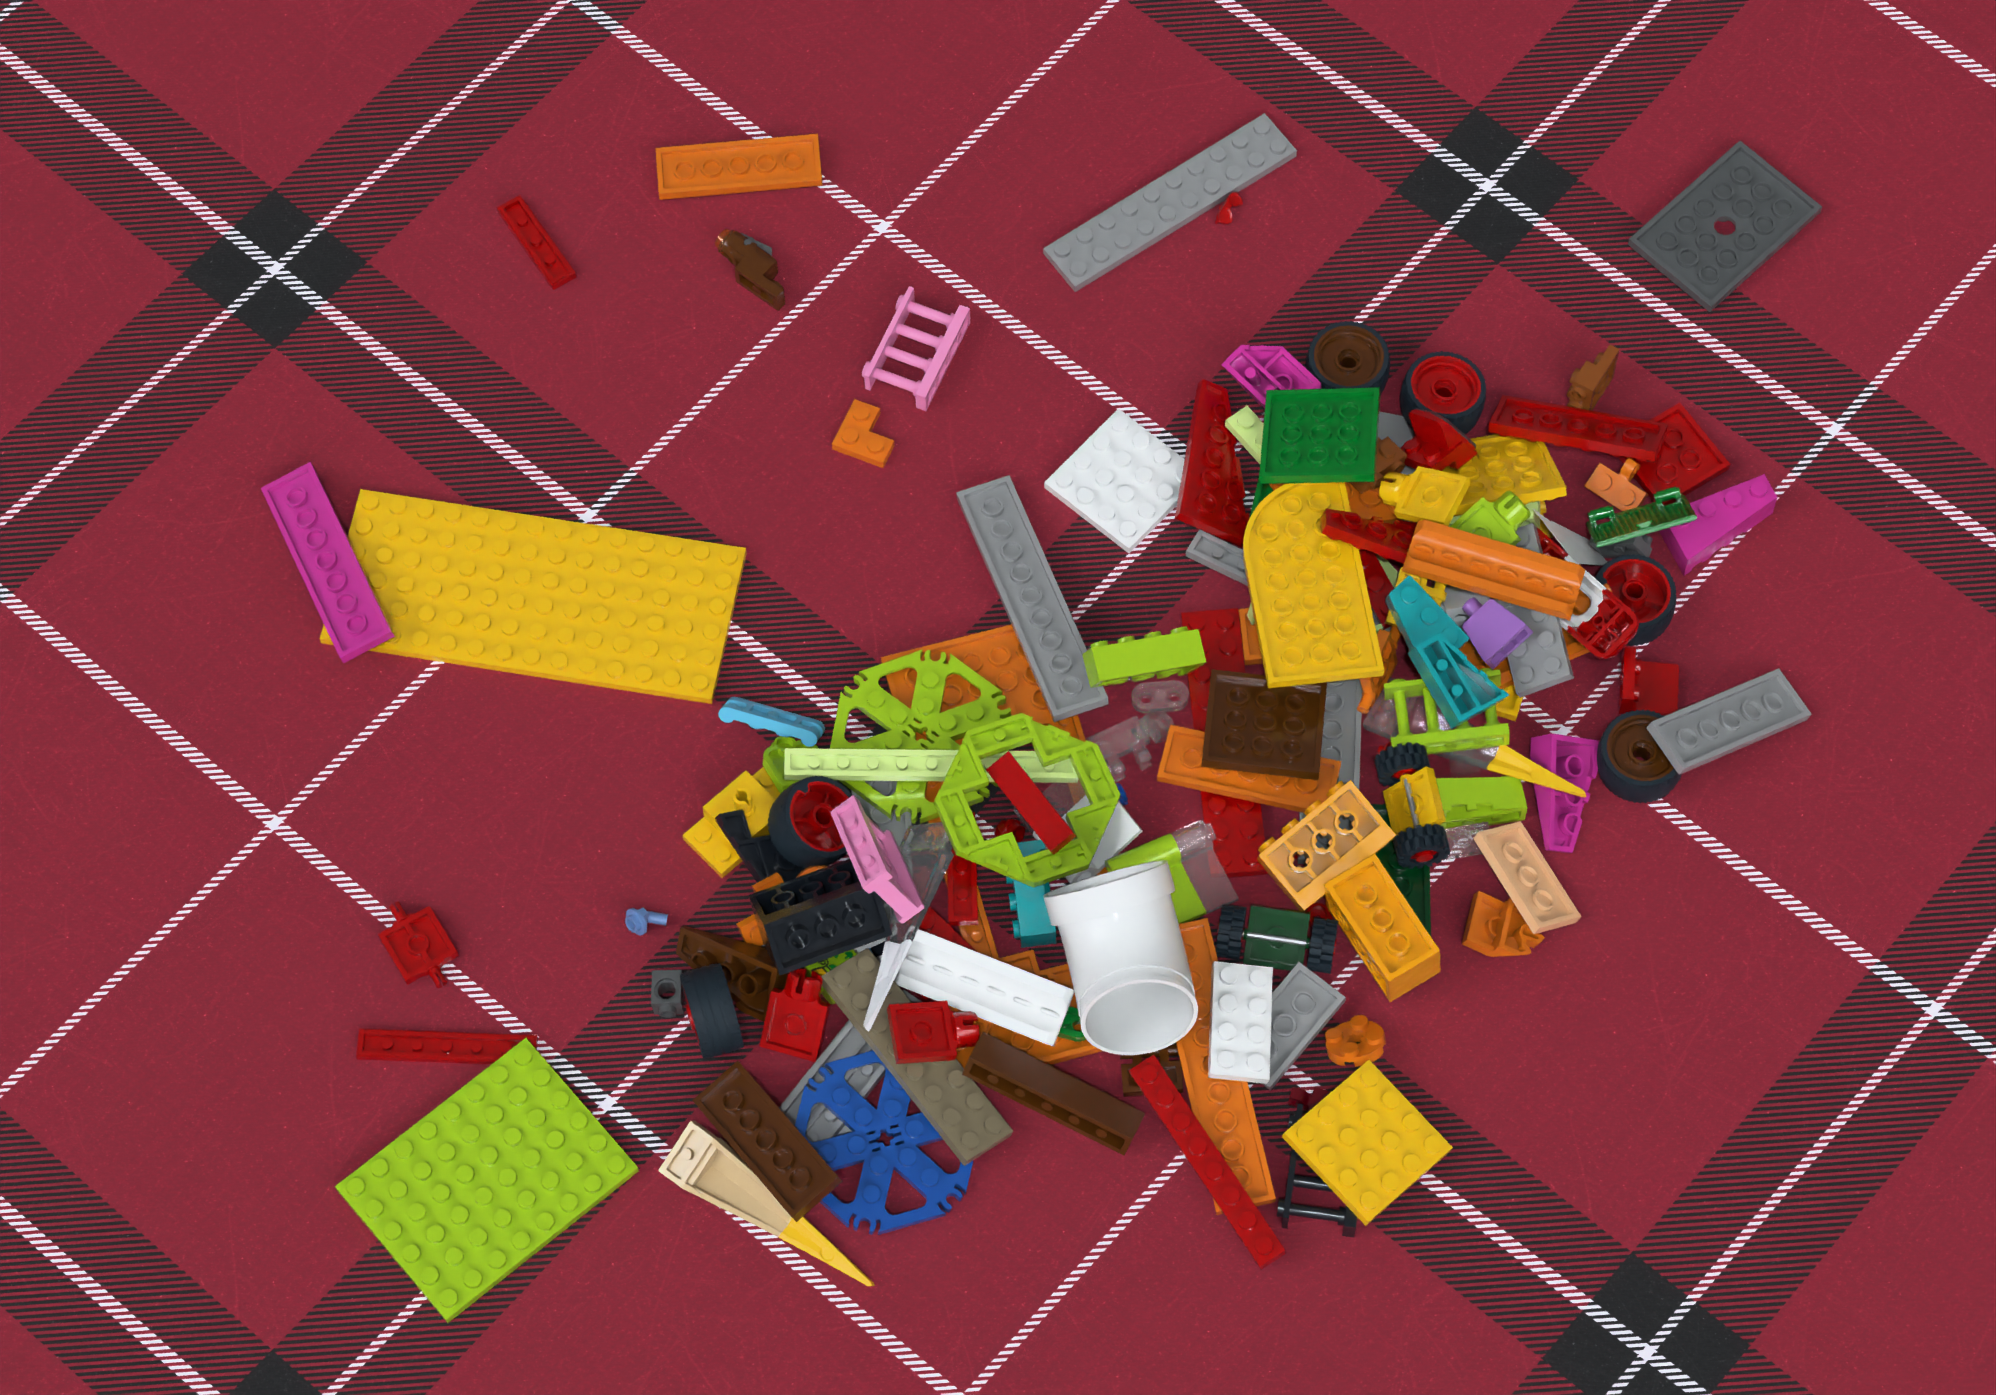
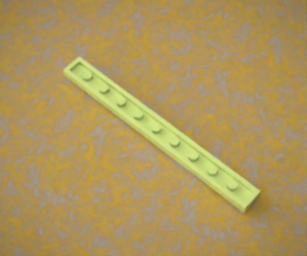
[784,748,1078,783]

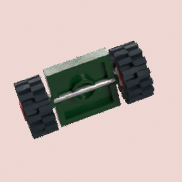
[1216,904,1338,974]

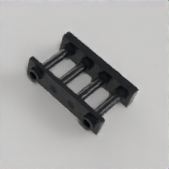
[1277,1104,1357,1237]

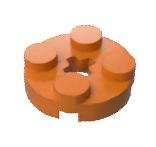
[1325,1015,1386,1067]

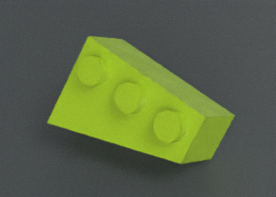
[1436,776,1528,833]

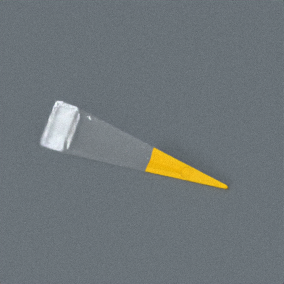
[1362,677,1586,797]

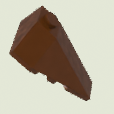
[676,925,788,1022]

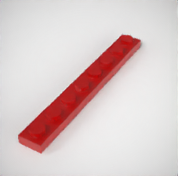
[1128,1054,1286,1270]

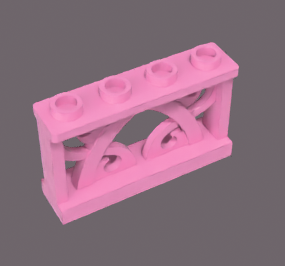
[830,795,925,924]

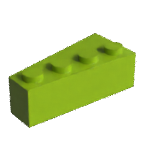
[1082,626,1206,688]

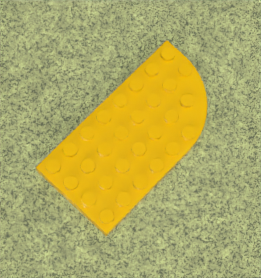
[1243,482,1384,689]

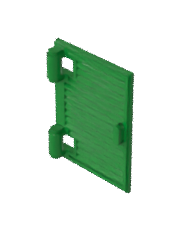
[1585,487,1697,548]

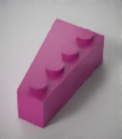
[1659,474,1777,576]

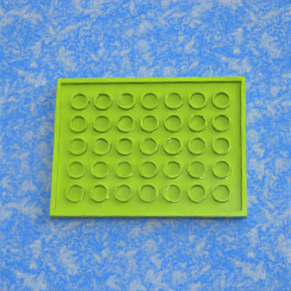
[335,1038,639,1323]

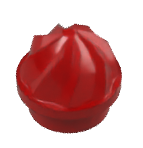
[994,819,1025,843]

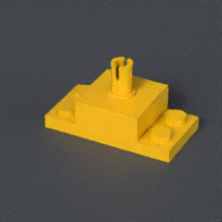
[682,767,780,878]

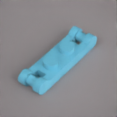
[718,697,825,747]

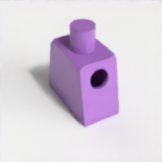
[1462,597,1533,669]

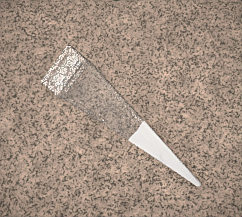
[863,822,954,1032]

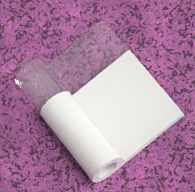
[1014,778,1143,884]

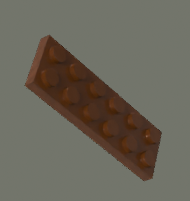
[692,1060,843,1222]

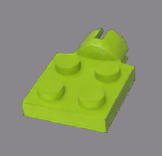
[1449,490,1531,546]

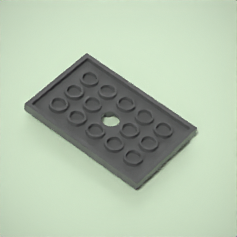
[1628,141,1822,312]

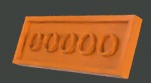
[655,134,822,200]
[1157,725,1342,813]

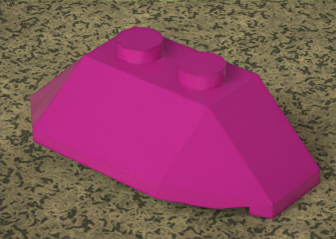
[1221,345,1322,409]

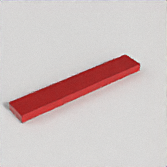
[356,1028,538,1065]

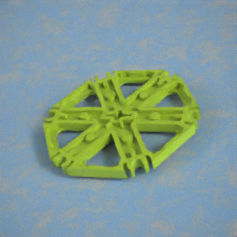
[830,650,1011,824]

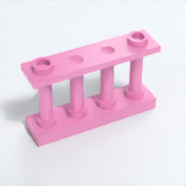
[862,286,971,411]

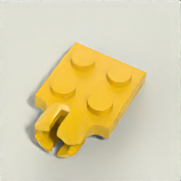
[1379,466,1471,526]

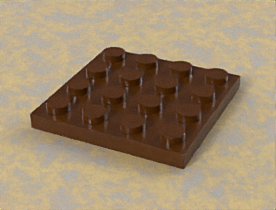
[1201,669,1327,780]

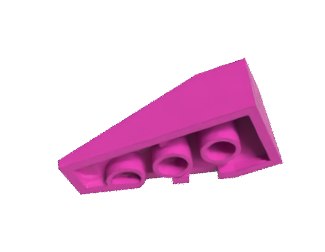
[1530,734,1599,853]

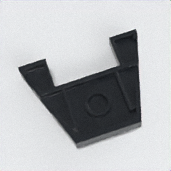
[715,809,806,883]

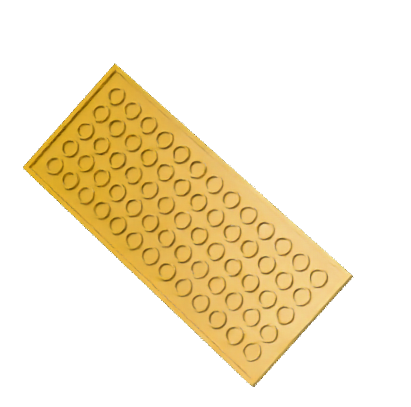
[320,489,747,704]

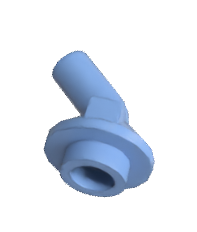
[625,907,668,936]

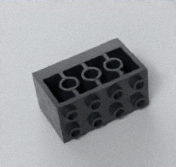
[748,859,892,976]

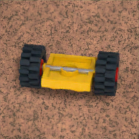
[1374,742,1450,869]

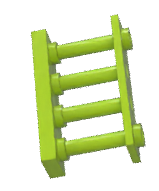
[1384,668,1510,755]

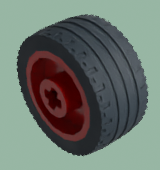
[680,963,744,1059]

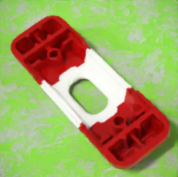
[1537,528,1639,659]

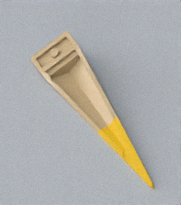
[658,1120,874,1286]

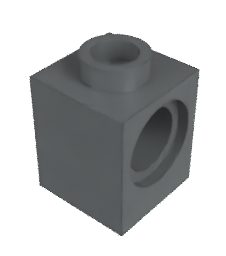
[651,970,684,1018]

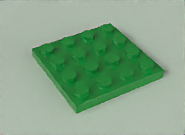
[1259,387,1381,484]

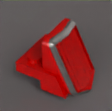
[1400,409,1477,471]

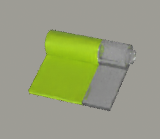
[1105,820,1239,924]

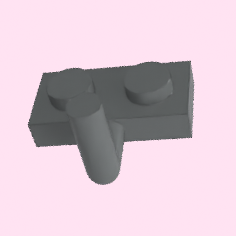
[1589,535,1653,558]

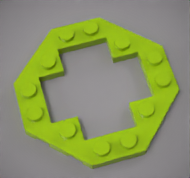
[934,713,1121,888]

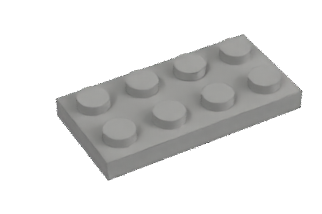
[1261,962,1346,1091]

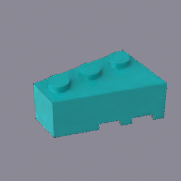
[1385,575,1470,651]
[1407,633,1509,729]
[1006,840,1056,948]

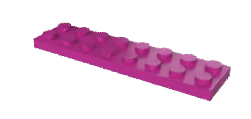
[261,462,395,663]

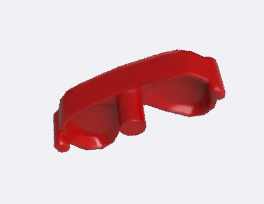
[1215,192,1243,225]

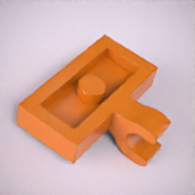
[1584,458,1648,511]

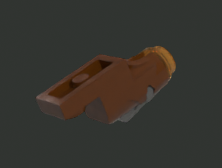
[715,229,785,311]

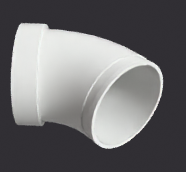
[1043,860,1198,1055]

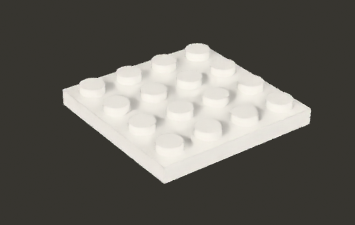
[1044,408,1185,553]

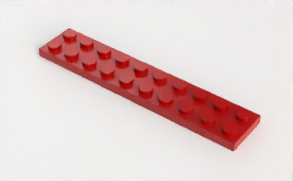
[1181,608,1268,879]

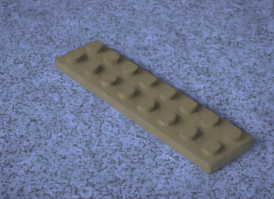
[821,948,1013,1166]

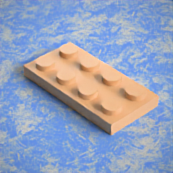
[1473,821,1582,934]

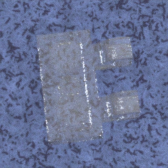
[1085,715,1152,782]

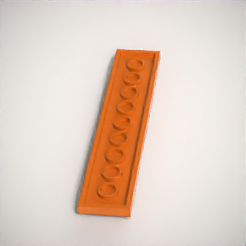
[1176,918,1276,1215]

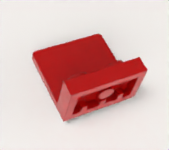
[1618,647,1679,716]

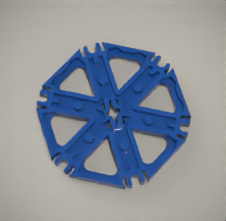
[795,1050,973,1235]

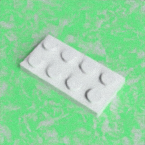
[1208,961,1273,1084]

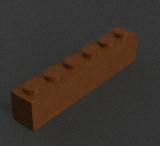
[962,1032,1145,1156]

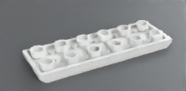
[894,927,1074,1047]

